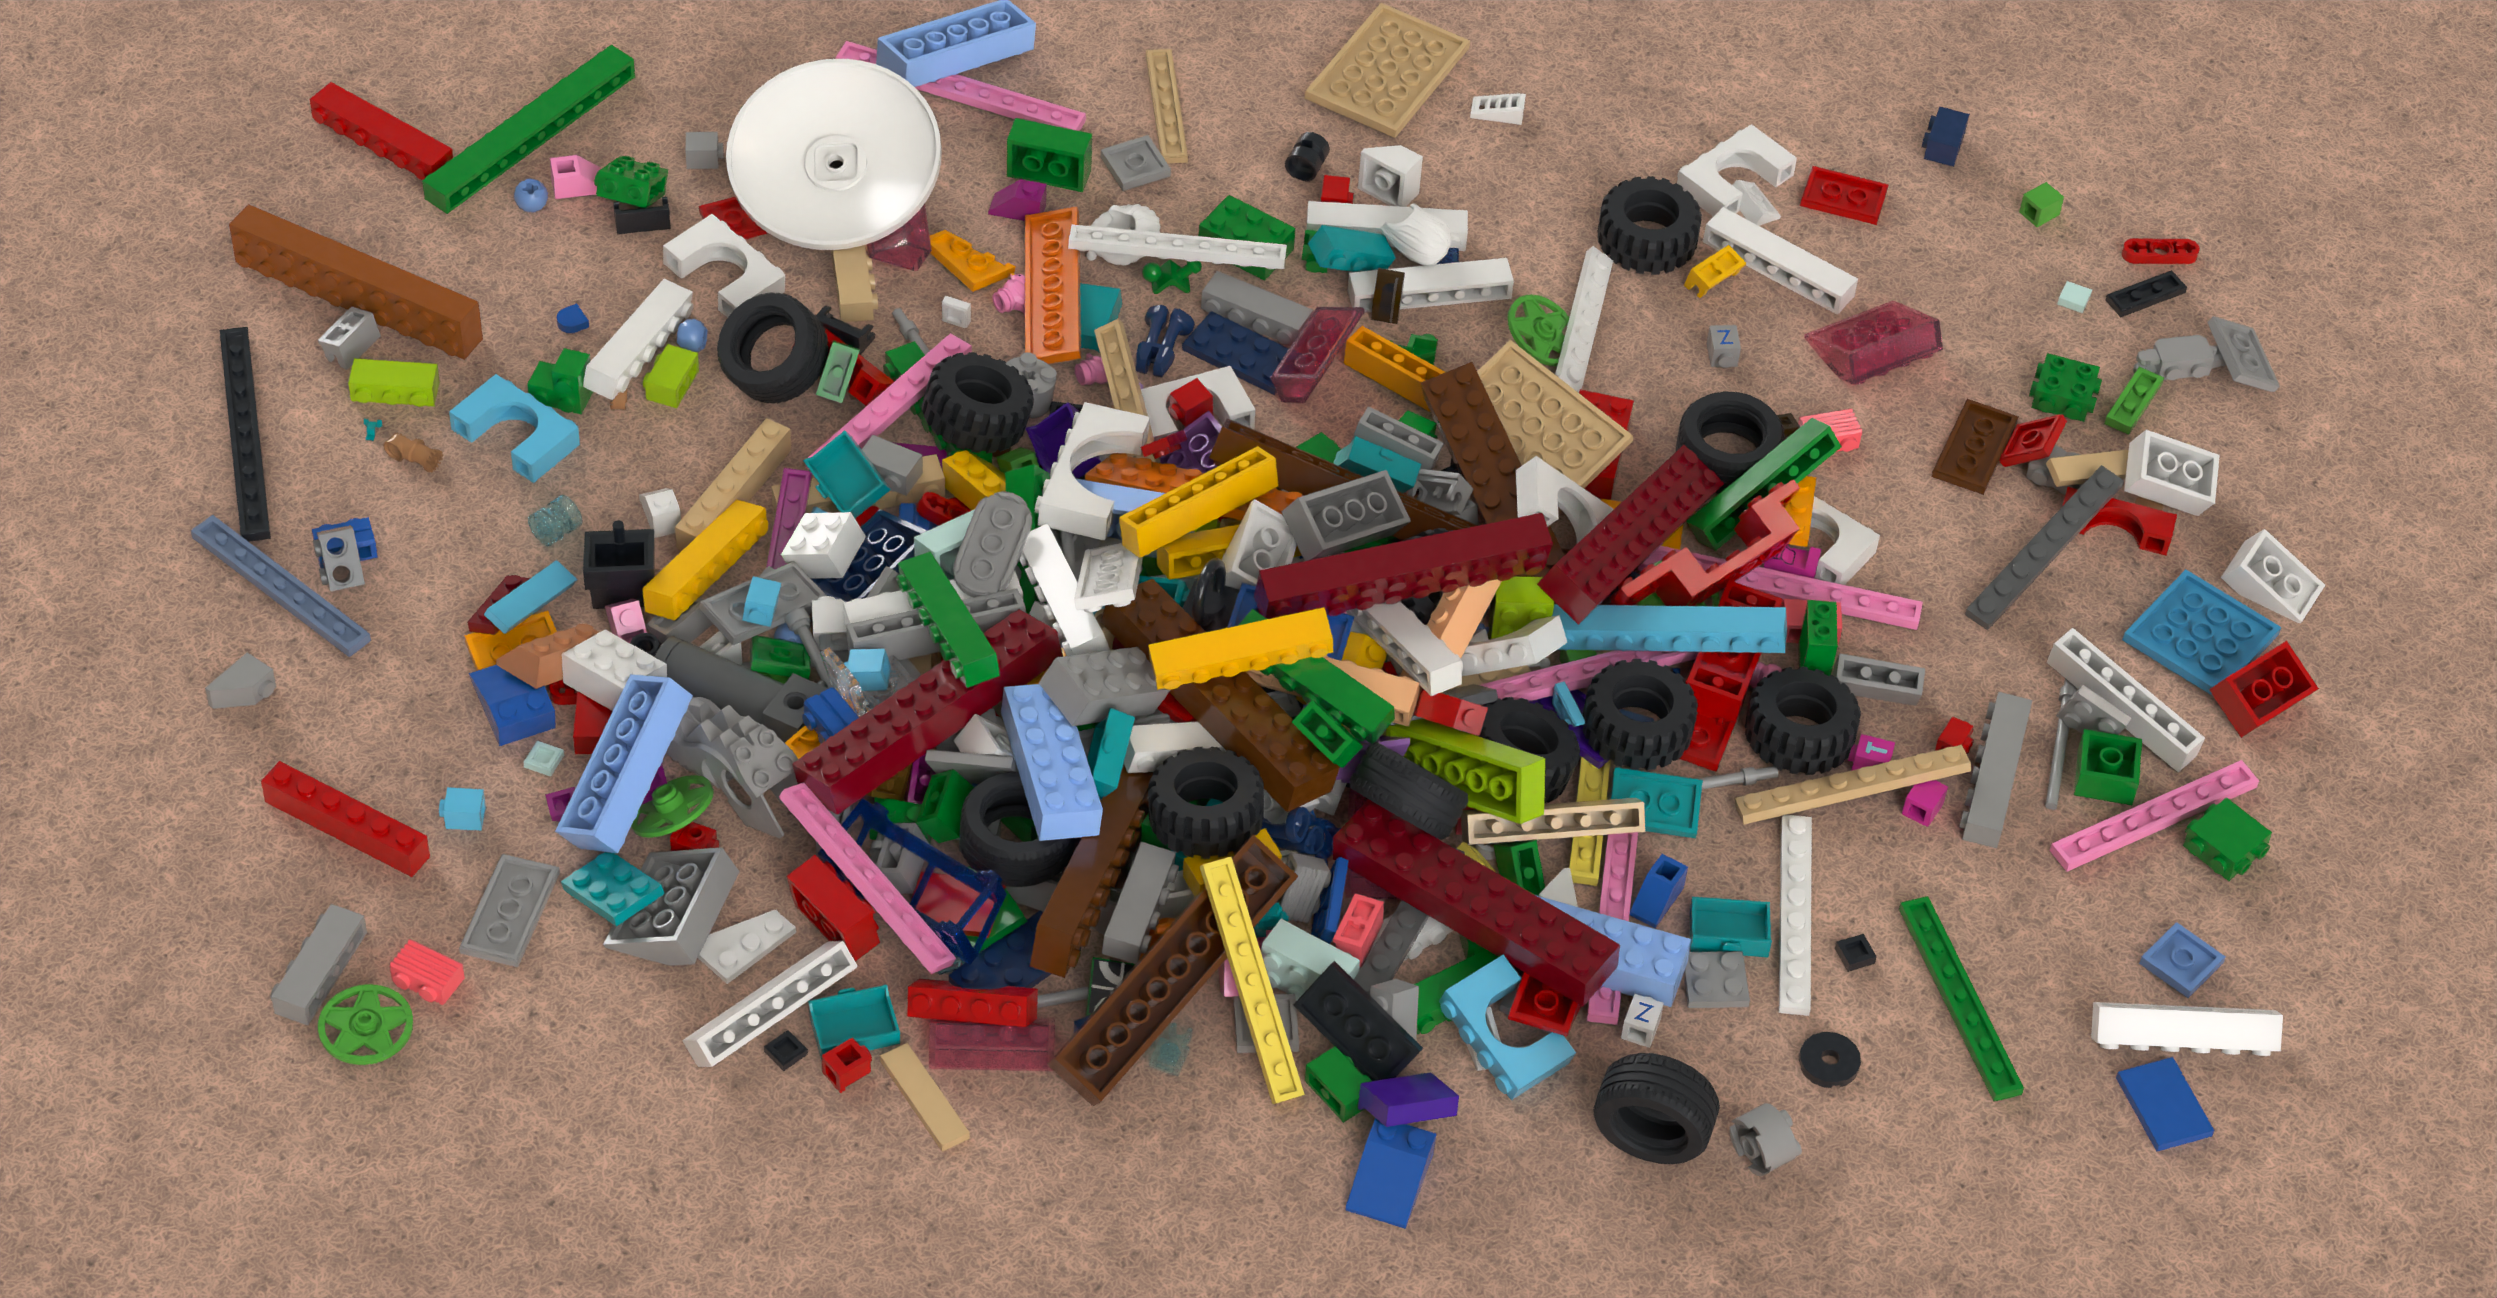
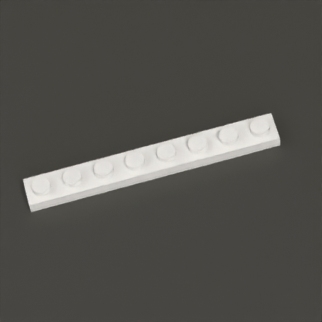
[1068,224,1287,269]
[1555,246,1613,393]
[1779,815,1812,1016]

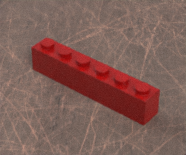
[310,82,453,180]
[261,761,430,877]

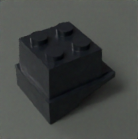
[583,520,655,609]

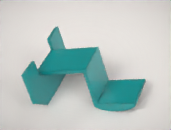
[364,419,382,441]

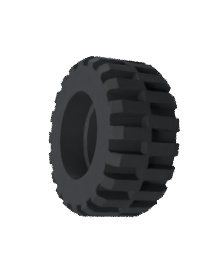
[1597,176,1702,275]
[922,352,1034,454]
[1582,659,1698,771]
[1745,667,1861,775]
[1473,697,1580,804]
[1148,746,1264,859]

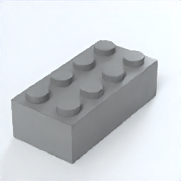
[1281,470,1411,561]
[1039,647,1170,726]

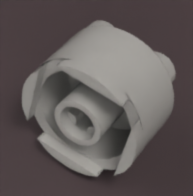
[1006,353,1057,418]
[1730,1103,1802,1176]

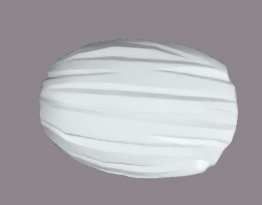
[1381,203,1452,266]

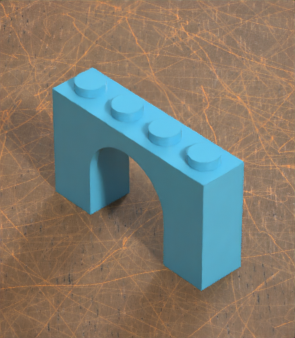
[449,374,580,483]
[1439,955,1576,1100]

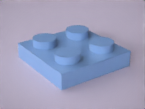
[2139,922,2226,998]

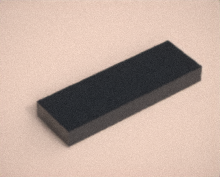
[2105,270,2187,318]

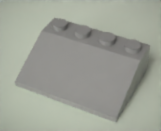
[603,848,740,966]

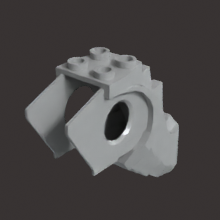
[666,697,798,839]

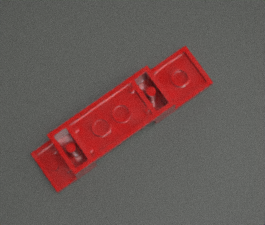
[1609,479,1800,606]
[1679,580,1784,772]

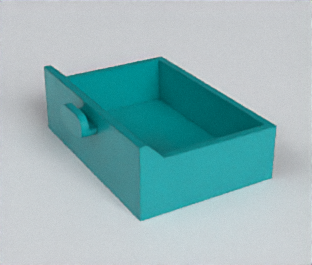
[1080,283,1123,353]
[803,430,891,519]
[1333,436,1421,493]
[1087,708,1135,800]
[1690,897,1772,957]
[808,985,900,1061]

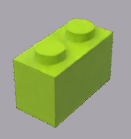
[643,344,699,408]

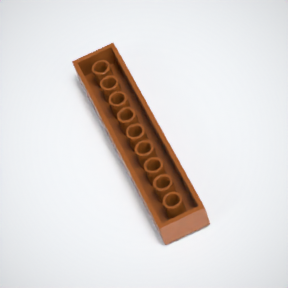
[229,204,483,360]

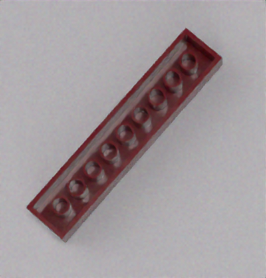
[1537,445,1724,625]
[1254,513,1553,619]
[792,609,1063,815]
[1333,799,1620,1006]

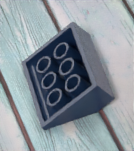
[810,509,927,602]

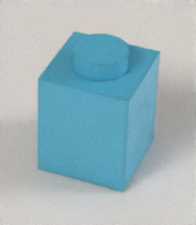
[742,576,781,627]
[843,649,891,691]
[439,787,486,831]

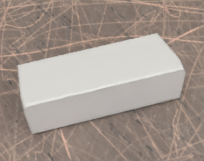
[1733,180,1781,226]

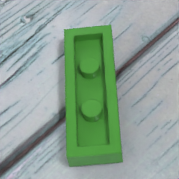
[2104,367,2164,435]

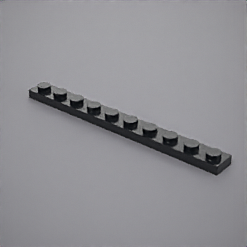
[219,327,271,542]

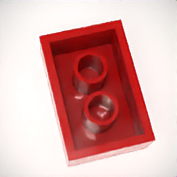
[2209,641,2319,738]
[786,855,880,961]

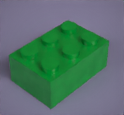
[1007,118,1092,192]
[1198,195,1296,281]

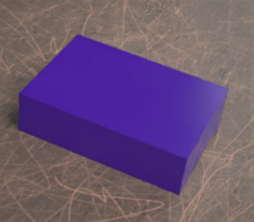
[1026,402,1101,479]
[1358,1072,1459,1127]

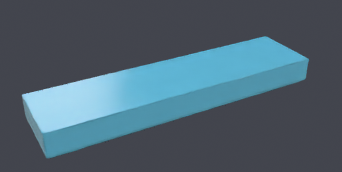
[484,560,577,634]

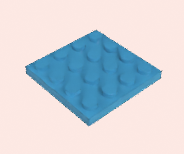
[2122,569,2281,697]

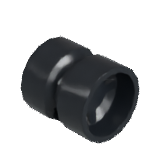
[1285,132,1330,182]

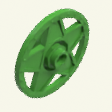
[1508,294,1570,366]
[631,775,714,838]
[318,984,413,1065]

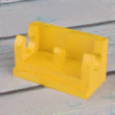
[1683,245,1746,298]

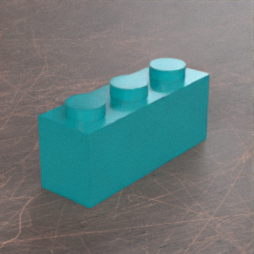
[1308,225,1396,272]

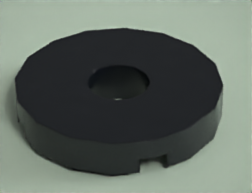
[1799,1032,1861,1088]

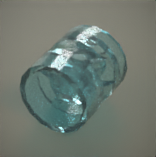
[528,495,583,547]

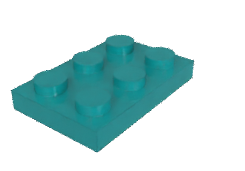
[1611,767,1703,839]
[561,852,665,927]

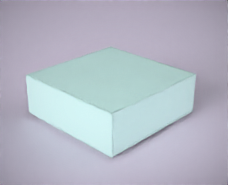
[2057,281,2092,313]
[524,741,564,777]

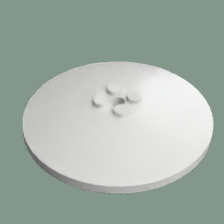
[726,59,942,250]

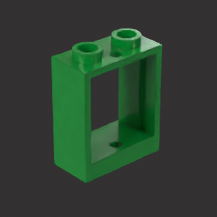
[1798,600,1838,676]

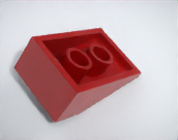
[1508,972,1581,1036]

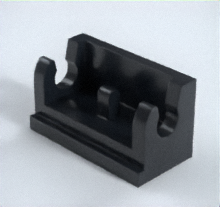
[613,197,671,234]
[815,305,875,355]

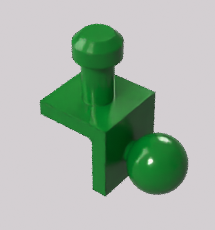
[1142,260,1202,294]
[1389,333,1438,365]

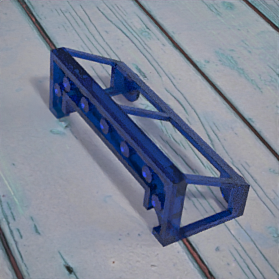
[818,799,1007,965]

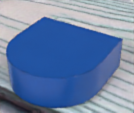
[556,303,589,333]

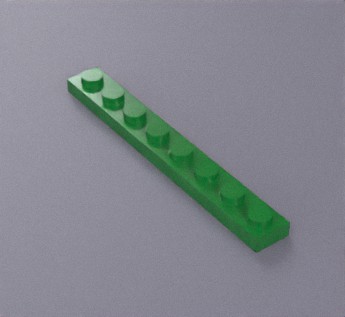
[1899,896,2024,1102]

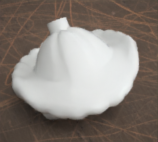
[1091,204,1161,266]

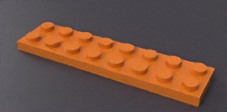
[1025,206,1081,364]
[1085,453,1302,521]

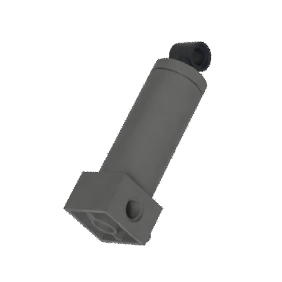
[630,633,828,743]

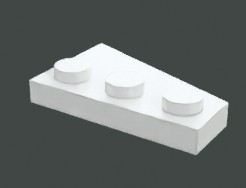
[698,910,796,984]

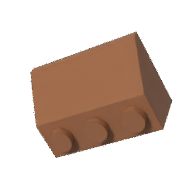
[496,624,599,689]

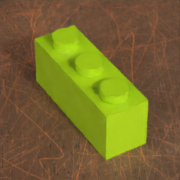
[348,358,440,407]

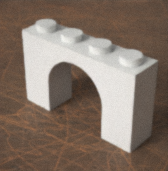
[1677,124,1797,217]
[663,214,785,318]
[1141,366,1255,441]
[1516,456,1614,543]
[1810,496,1880,585]
[1461,615,1567,676]

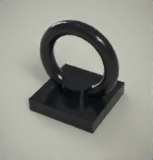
[1183,558,1240,632]

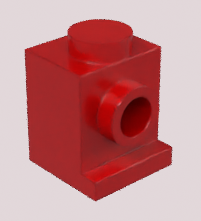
[1935,716,1974,754]
[670,822,719,851]
[822,1037,872,1093]

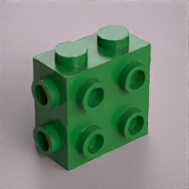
[594,156,668,208]
[2029,353,2102,422]
[2183,797,2272,881]

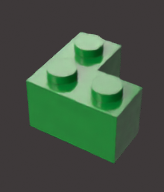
[527,348,593,415]

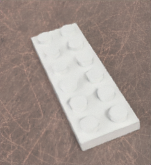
[1074,543,1143,613]

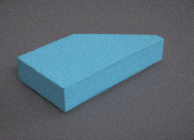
[1552,681,1585,726]

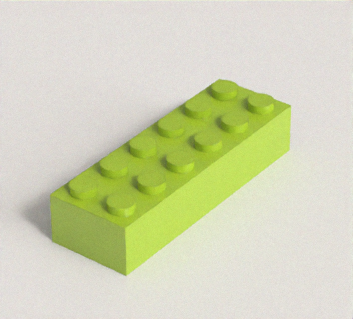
[1386,718,1545,824]

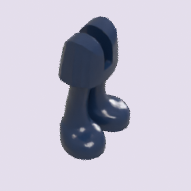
[1135,305,1195,378]
[1261,807,1325,855]

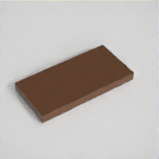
[1931,399,2019,495]

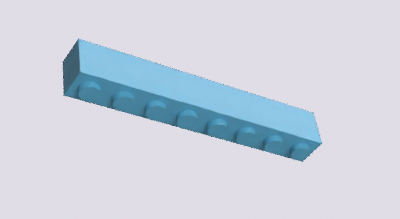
[1552,604,1787,653]

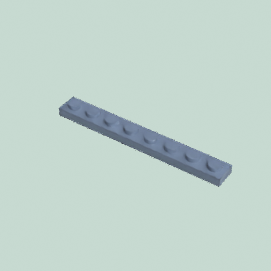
[191,515,371,657]

